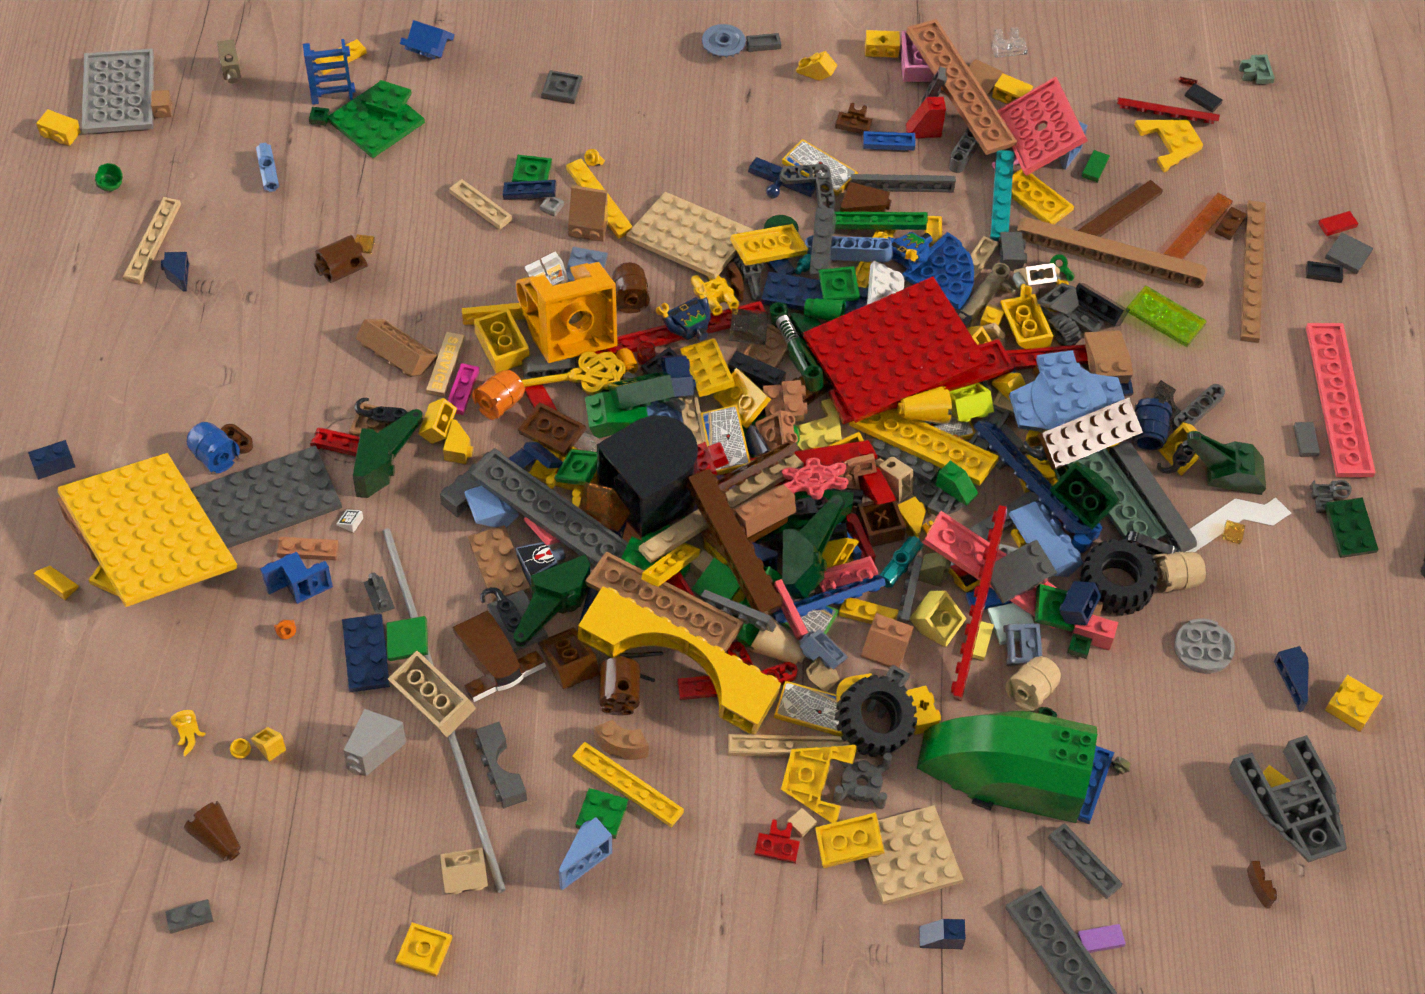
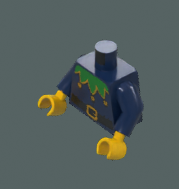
[656,284,711,341]

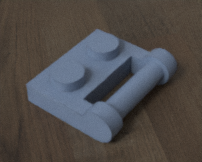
[1003,624,1042,666]

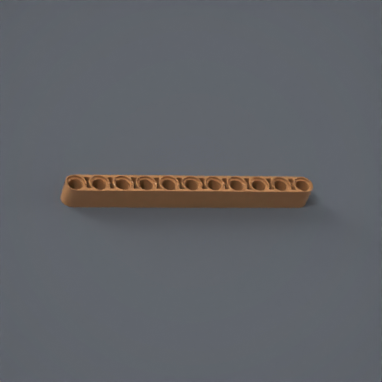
[1016,217,1207,288]

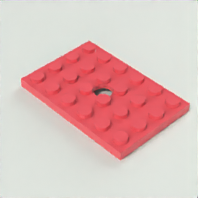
[997,77,1088,176]

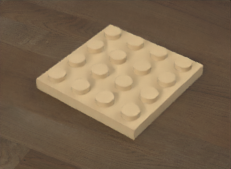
[866,805,963,905]

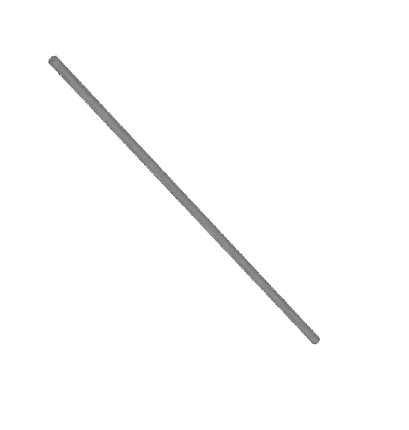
[383,528,506,893]

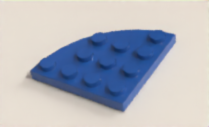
[902,232,974,309]

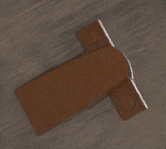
[452,610,546,702]

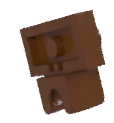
[835,103,873,134]

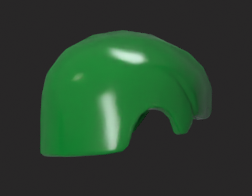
[95,163,123,192]

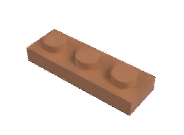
[277,537,339,561]

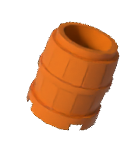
[472,370,525,420]

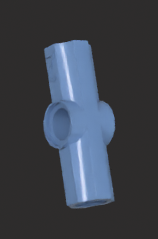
[256,143,279,192]

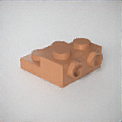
[763,380,808,421]
[755,410,798,450]

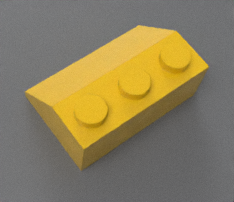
[1000,294,1053,349]

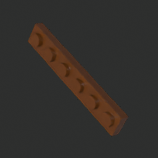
[718,440,799,493]

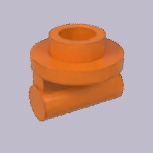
[274,620,296,639]

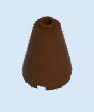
[184,801,241,861]

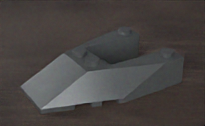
[1228,735,1347,862]

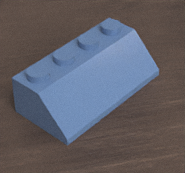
[1009,501,1084,577]

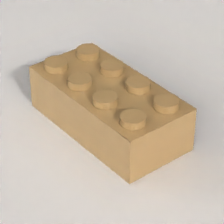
[388,651,476,737]

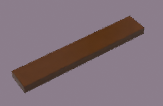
[1078,180,1163,237]

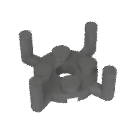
[833,753,892,809]

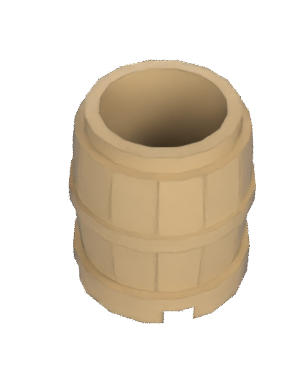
[1153,552,1206,593]
[1006,656,1061,711]

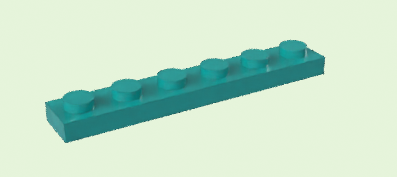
[990,150,1014,241]

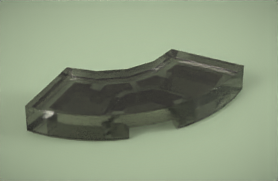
[1154,380,1181,426]

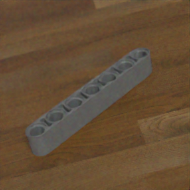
[1109,441,1197,552]

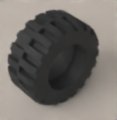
[1080,539,1159,616]
[835,675,917,757]

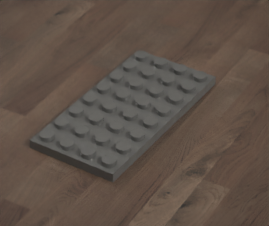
[191,446,342,549]

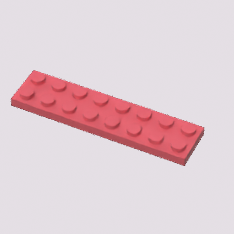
[922,511,1057,629]

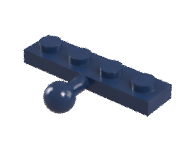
[748,157,816,198]

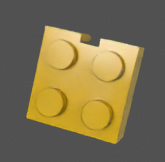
[1325,675,1383,732]

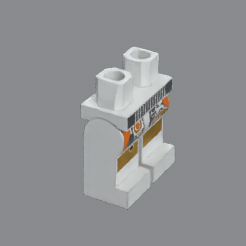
[525,251,569,286]

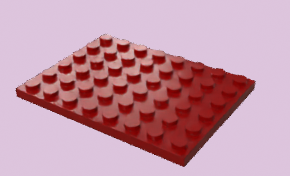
[803,277,987,423]

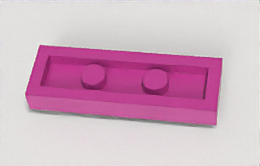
[448,363,479,415]

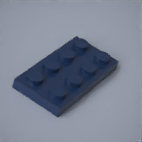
[342,614,390,692]

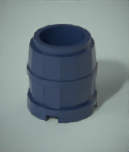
[1132,398,1172,450]

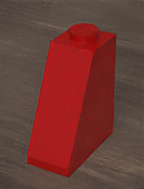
[906,96,946,139]

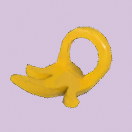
[170,710,206,757]

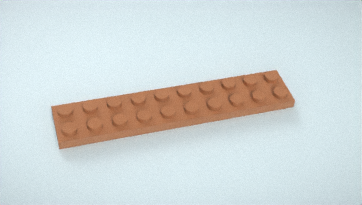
[906,19,1017,155]

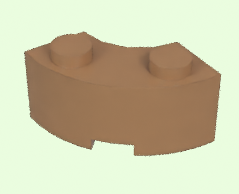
[594,720,649,760]

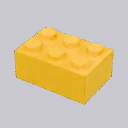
[474,308,530,374]

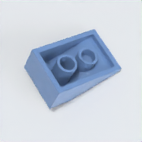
[559,817,612,890]

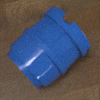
[187,422,240,473]

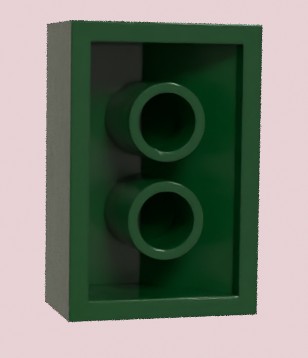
[607,371,675,411]

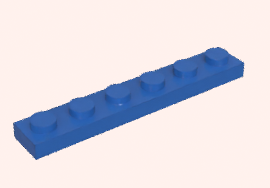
[770,575,886,623]

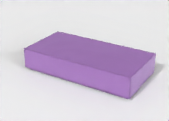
[1077,924,1126,953]

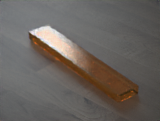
[1164,192,1233,259]

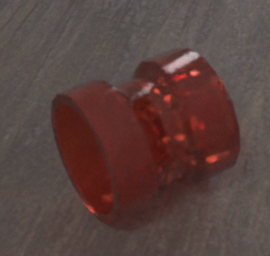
[637,341,655,365]

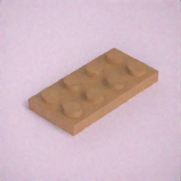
[468,525,530,602]

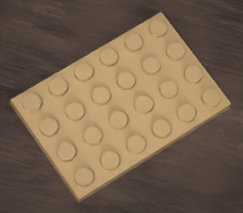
[626,192,753,279]

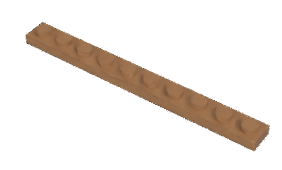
[1240,200,1266,343]

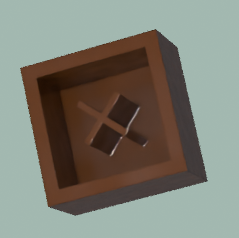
[856,501,906,547]

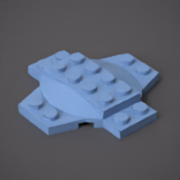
[1009,350,1125,452]

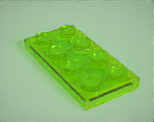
[1127,285,1207,347]

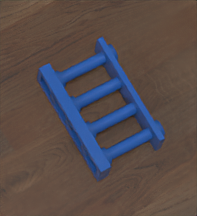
[303,39,356,105]

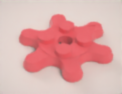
[782,458,848,500]

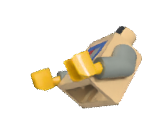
[1013,263,1069,299]

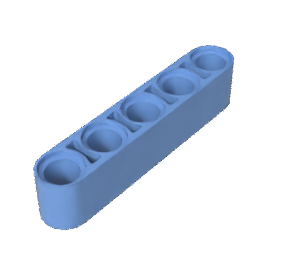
[805,235,893,262]

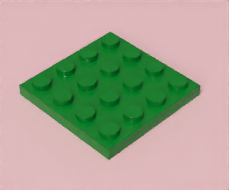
[328,83,425,159]

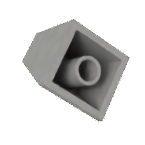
[343,709,406,776]

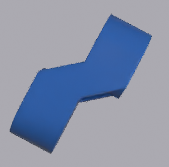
[1071,524,1102,553]

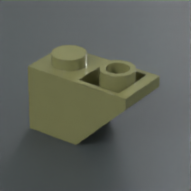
[918,552,951,587]

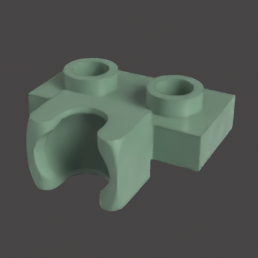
[1239,54,1275,84]

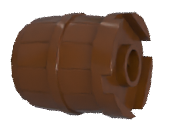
[612,262,650,314]

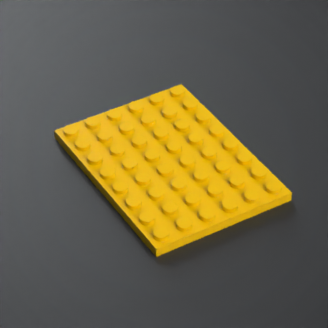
[58,453,237,607]

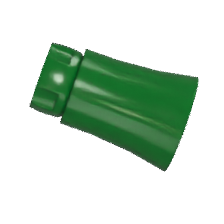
[804,298,846,321]

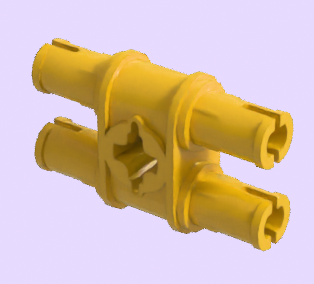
[691,275,739,315]

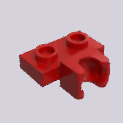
[696,442,729,475]
[754,819,800,864]

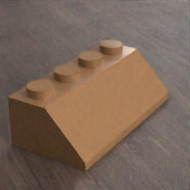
[355,319,438,377]

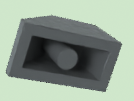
[1038,283,1079,314]

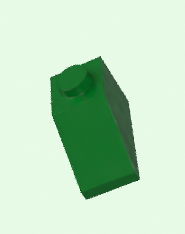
[936,461,978,506]

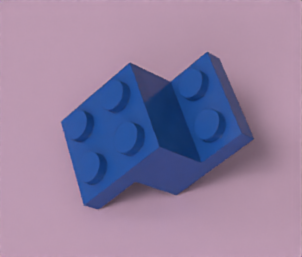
[400,20,455,59]
[260,552,333,604]

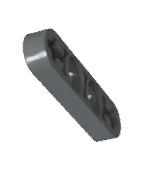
[1172,384,1225,431]

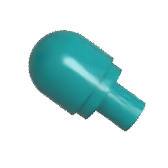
[795,254,811,275]

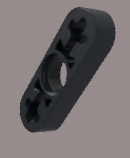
[1125,531,1178,555]

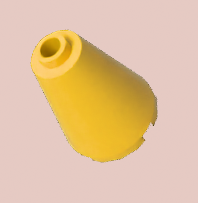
[897,386,952,424]

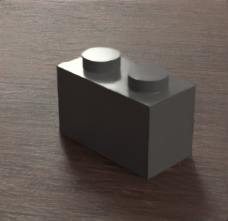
[998,232,1027,271]

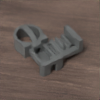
[1310,480,1352,513]

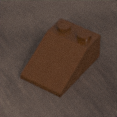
[538,627,600,689]

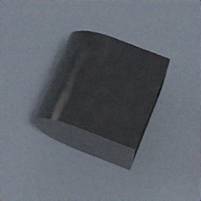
[597,415,698,538]

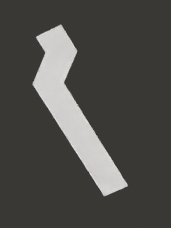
[1152,498,1291,562]

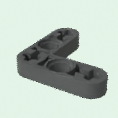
[779,164,835,208]

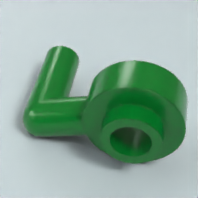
[1050,254,1075,281]

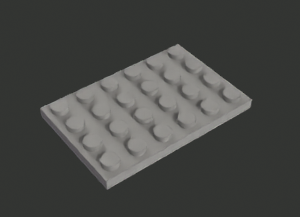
[82,49,154,134]

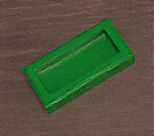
[1082,150,1110,183]

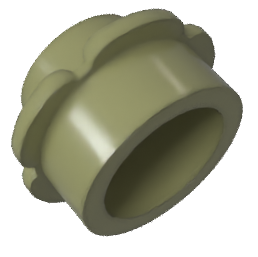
[1111,756,1131,775]

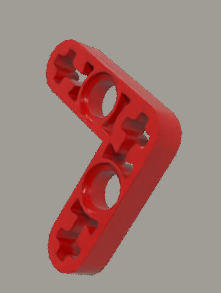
[727,642,798,686]

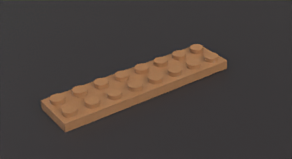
[585,551,744,653]

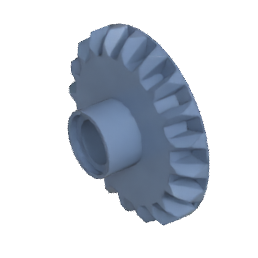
[702,24,746,59]

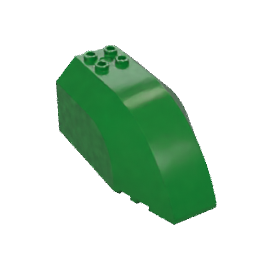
[917,711,1098,823]

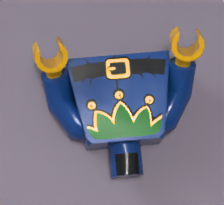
[877,232,932,271]

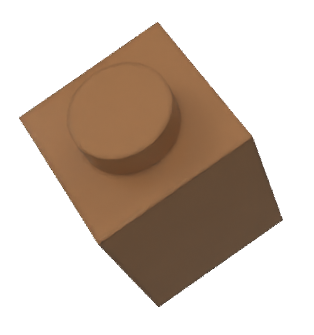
[151,90,172,118]

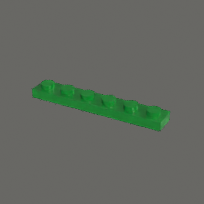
[835,212,928,230]

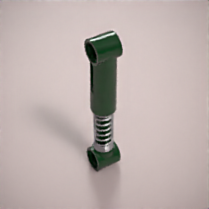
[770,302,824,392]

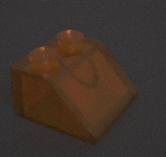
[582,482,631,531]

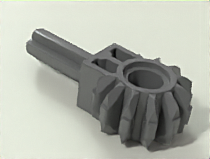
[733,254,764,302]
[1040,306,1081,346]

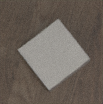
[540,197,564,217]

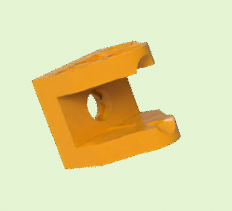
[516,262,617,363]

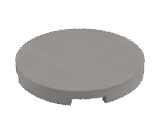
[1174,618,1235,674]

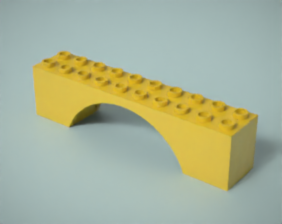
[578,586,781,735]

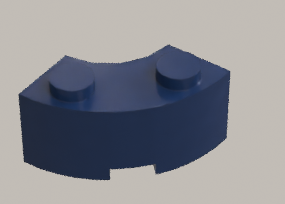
[660,354,696,397]

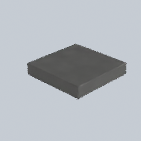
[541,70,583,104]
[1325,233,1373,274]

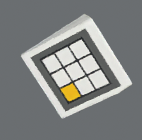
[337,509,363,533]

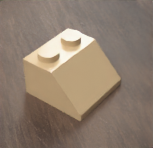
[440,848,488,894]

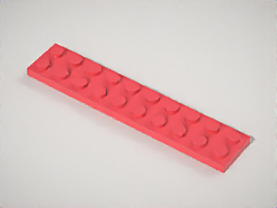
[1306,323,1375,477]

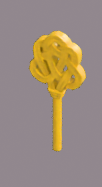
[522,352,626,395]

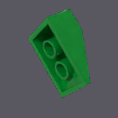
[585,392,648,439]

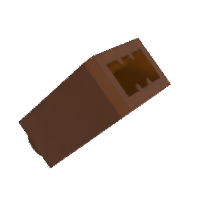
[840,182,892,212]

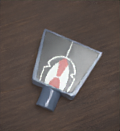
[516,542,565,586]

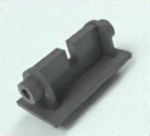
[364,573,395,615]

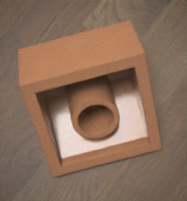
[861,613,914,668]

